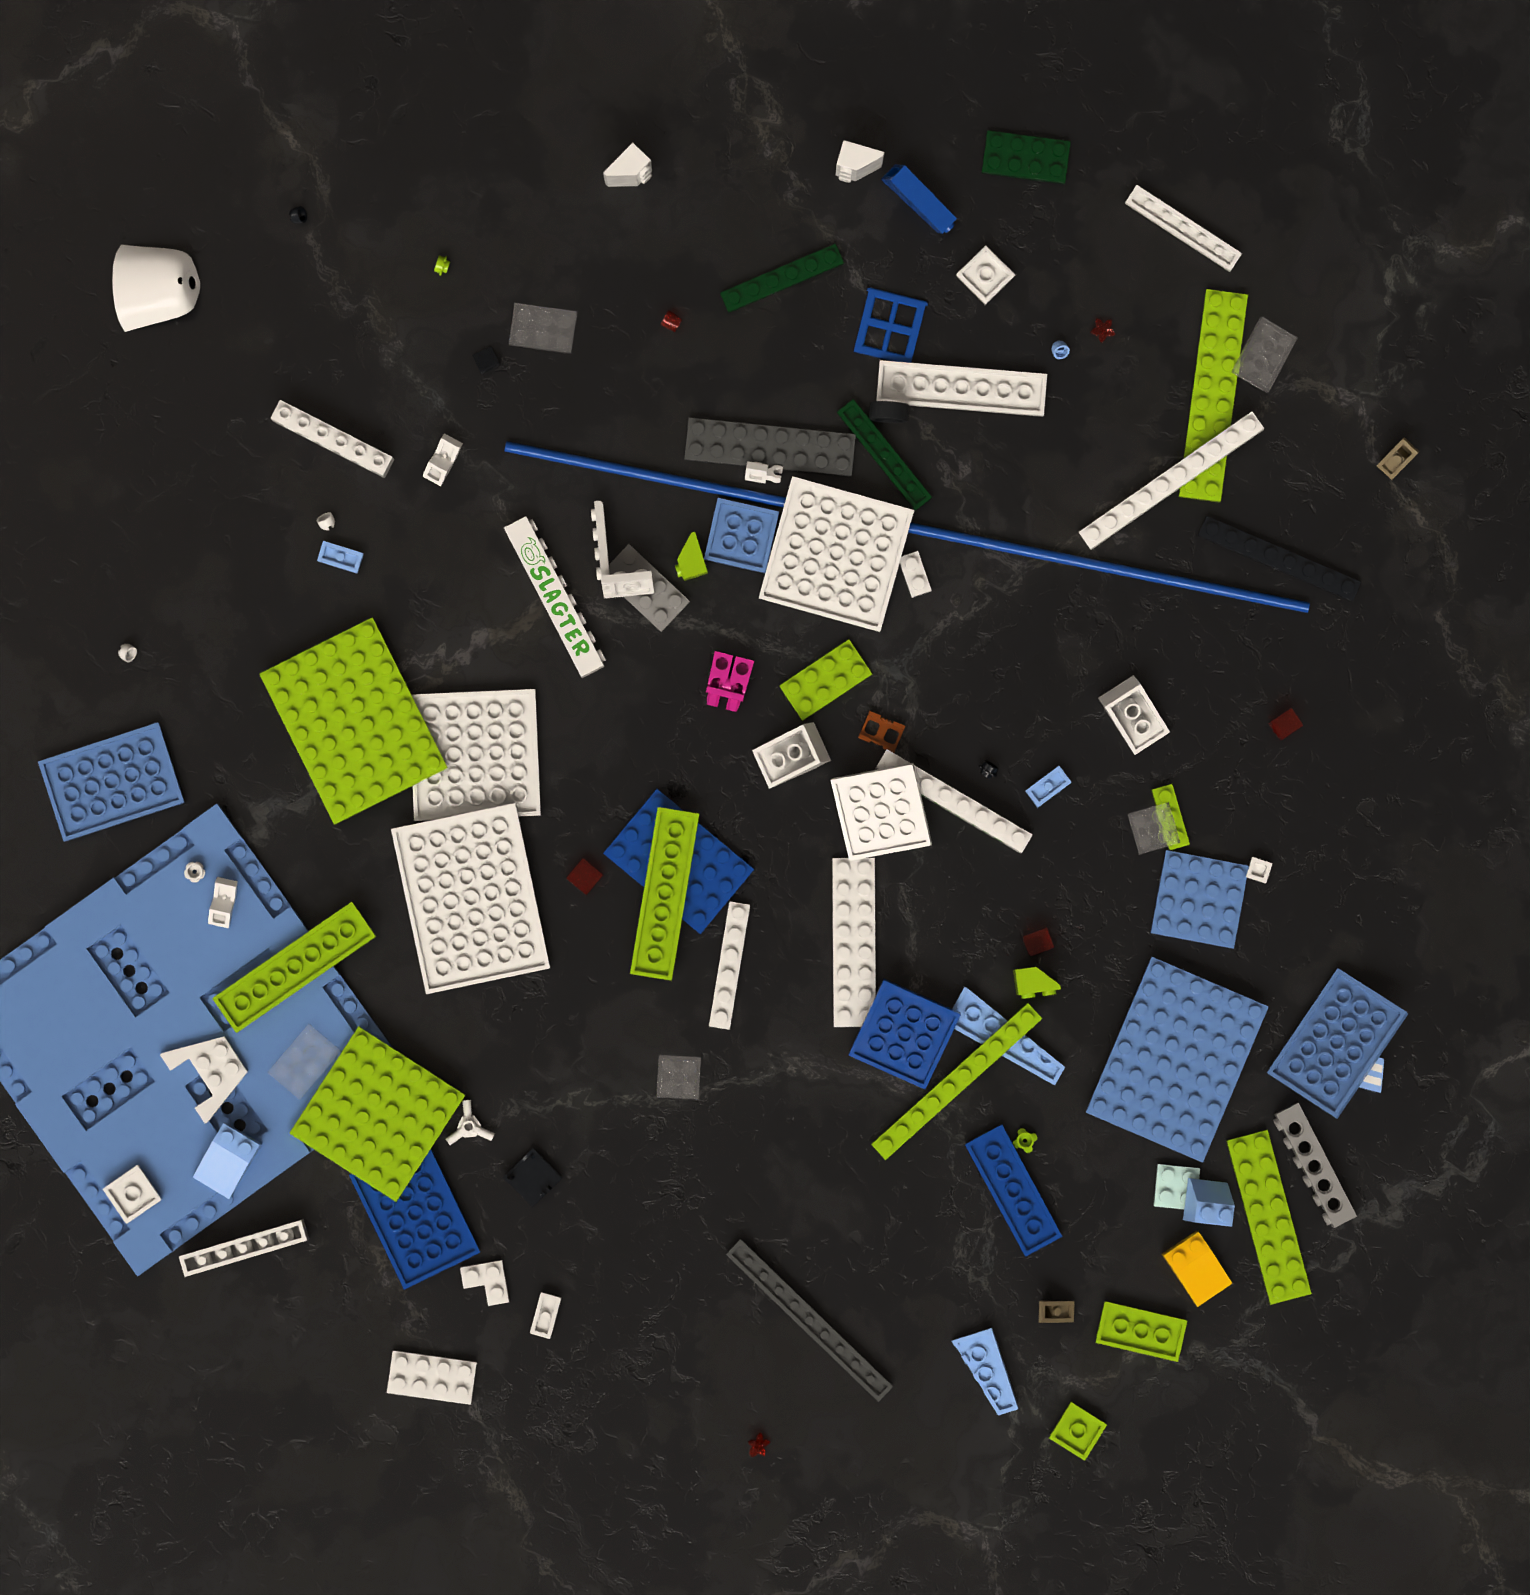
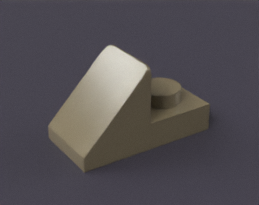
[1377,437,1419,480]
[1039,1300,1074,1323]

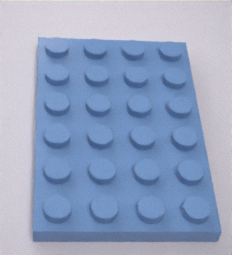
[38,722,185,842]
[1267,968,1408,1119]

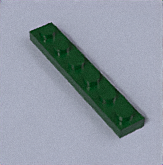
[720,244,844,313]
[837,399,932,511]

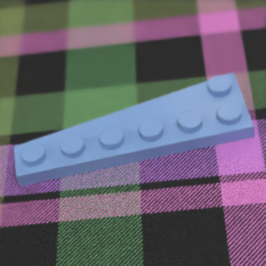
[952,987,1065,1085]

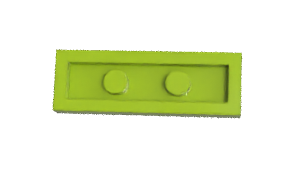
[1151,784,1190,850]

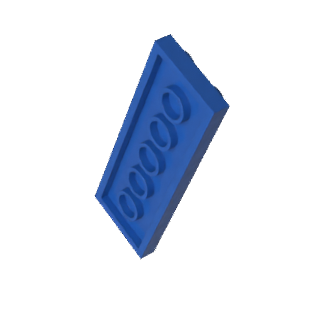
[965,1124,1063,1257]

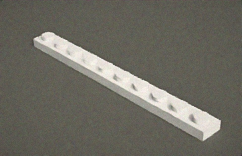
[1079,412,1264,550]

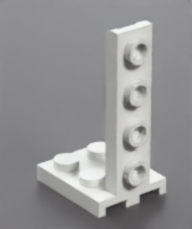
[591,501,654,598]

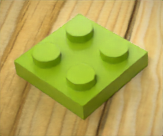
[1048,1402,1107,1461]

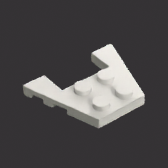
[160,1036,248,1124]

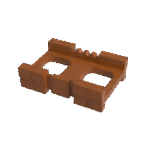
[858,711,905,753]

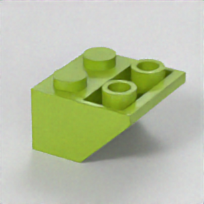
[1013,967,1061,999]

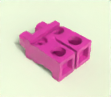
[706,651,755,712]

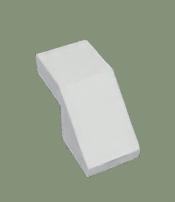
[423,433,463,486]
[208,877,238,928]

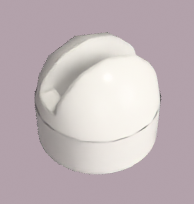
[316,512,335,530]
[118,644,137,662]

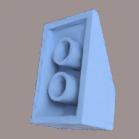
[193,1123,262,1199]

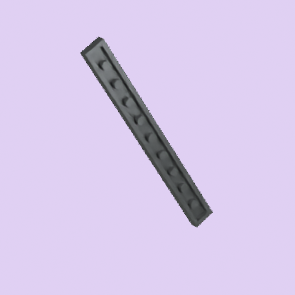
[726,1239,893,1402]

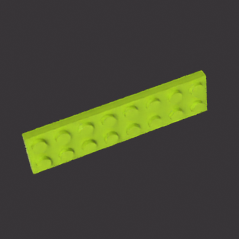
[630,807,699,981]
[212,902,376,1033]
[1226,1130,1312,1305]

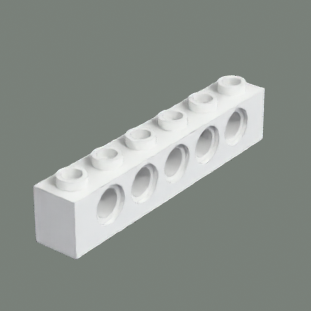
[270,400,394,478]
[179,1219,309,1277]

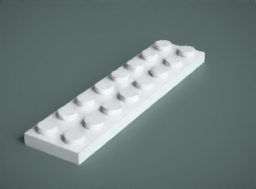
[876,360,1047,417]
[832,858,876,1027]

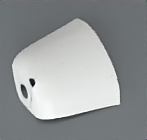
[112,245,200,332]

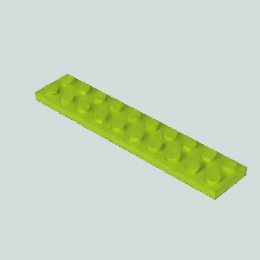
[1178,289,1248,502]

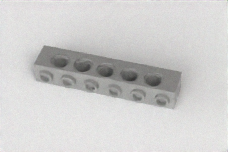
[1273,1102,1357,1228]

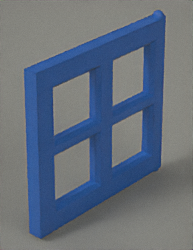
[854,287,928,363]

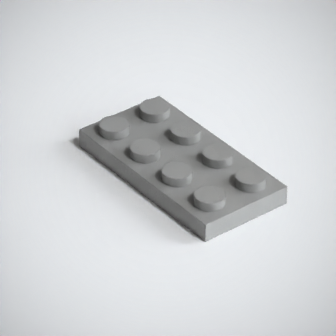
[609,544,690,632]

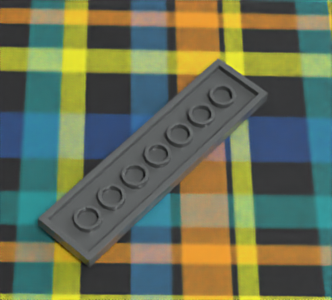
[685,418,856,477]

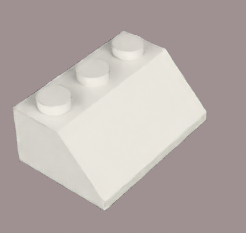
[836,140,884,183]
[603,143,652,187]

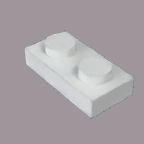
[900,551,932,598]
[530,1292,562,1339]

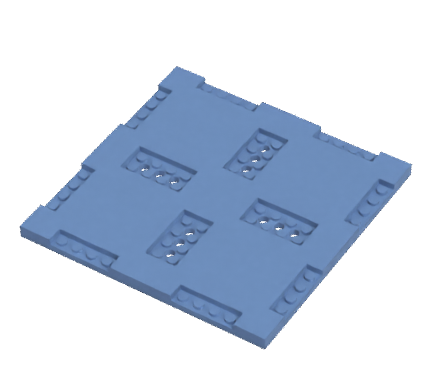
[0,804,393,1276]

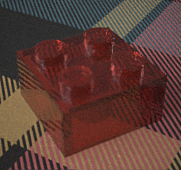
[566,858,603,895]

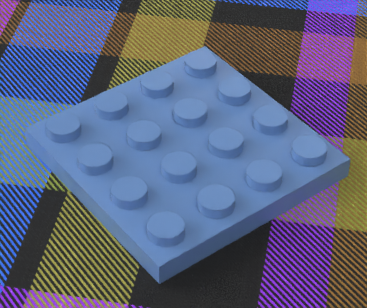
[1150,850,1249,949]

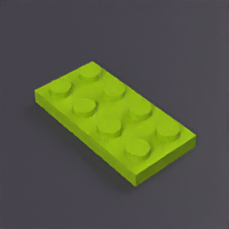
[779,640,872,721]
[1095,1301,1187,1362]

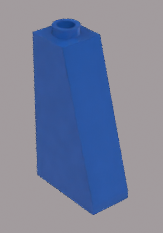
[881,164,957,234]

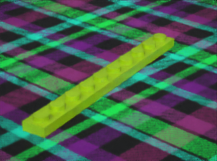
[871,1003,1042,1160]

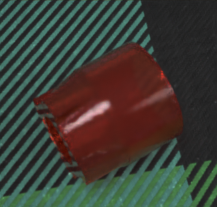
[660,310,682,332]

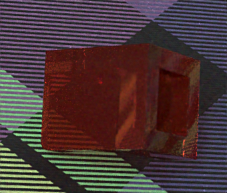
[1269,708,1303,741]
[1022,928,1054,956]

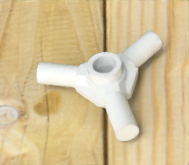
[446,1100,495,1145]

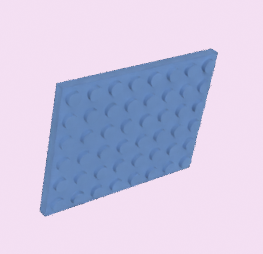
[1086,957,1268,1163]

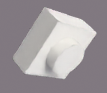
[1246,857,1273,884]

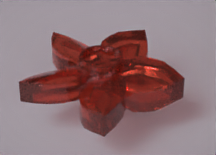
[1090,318,1115,343]
[748,1433,770,1457]

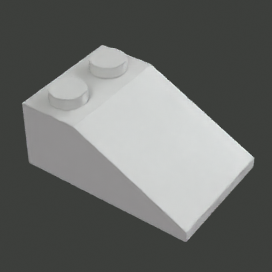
[1098,675,1170,755]
[752,722,831,789]

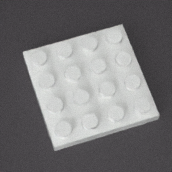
[831,763,932,861]

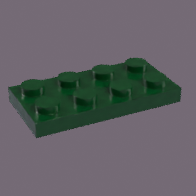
[982,131,1071,184]

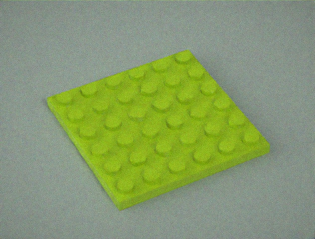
[290,1026,465,1202]

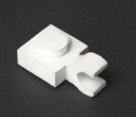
[745,461,783,483]

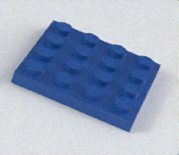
[848,979,961,1089]

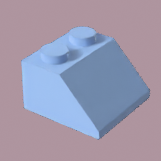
[1183,1178,1235,1227]

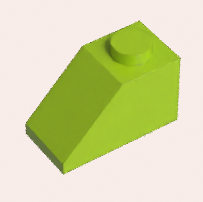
[675,532,708,581]

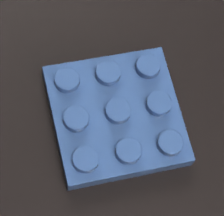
[704,498,779,573]

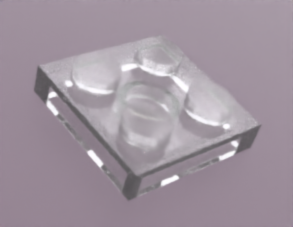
[1127,802,1180,855]
[657,1055,701,1100]

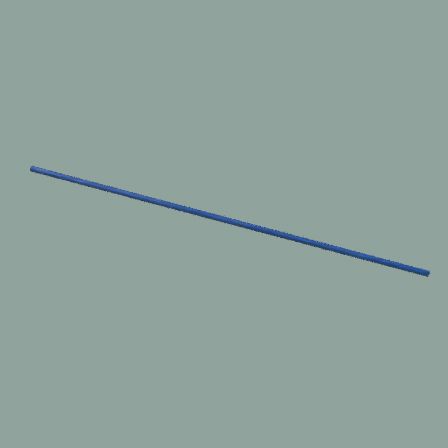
[505,441,1310,613]

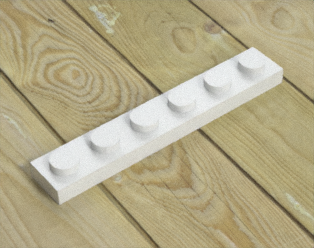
[1125,185,1242,272]
[709,901,750,1030]

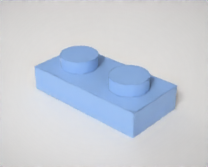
[317,541,364,574]
[1025,766,1072,808]

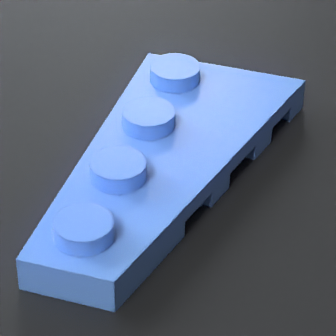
[952,1328,1019,1415]

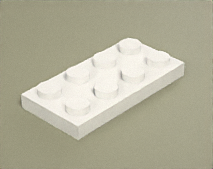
[387,1350,477,1405]

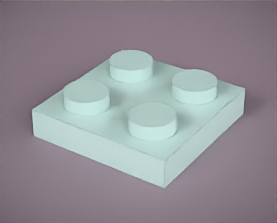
[1153,1164,1200,1209]

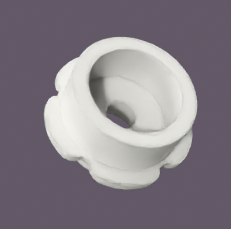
[184,862,205,882]

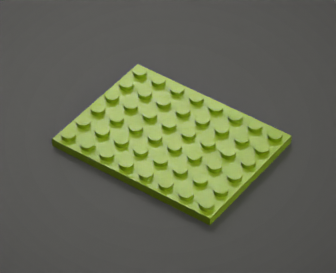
[259,617,448,825]

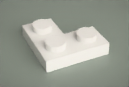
[460,1260,509,1306]

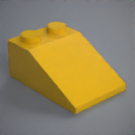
[1162,1231,1232,1307]

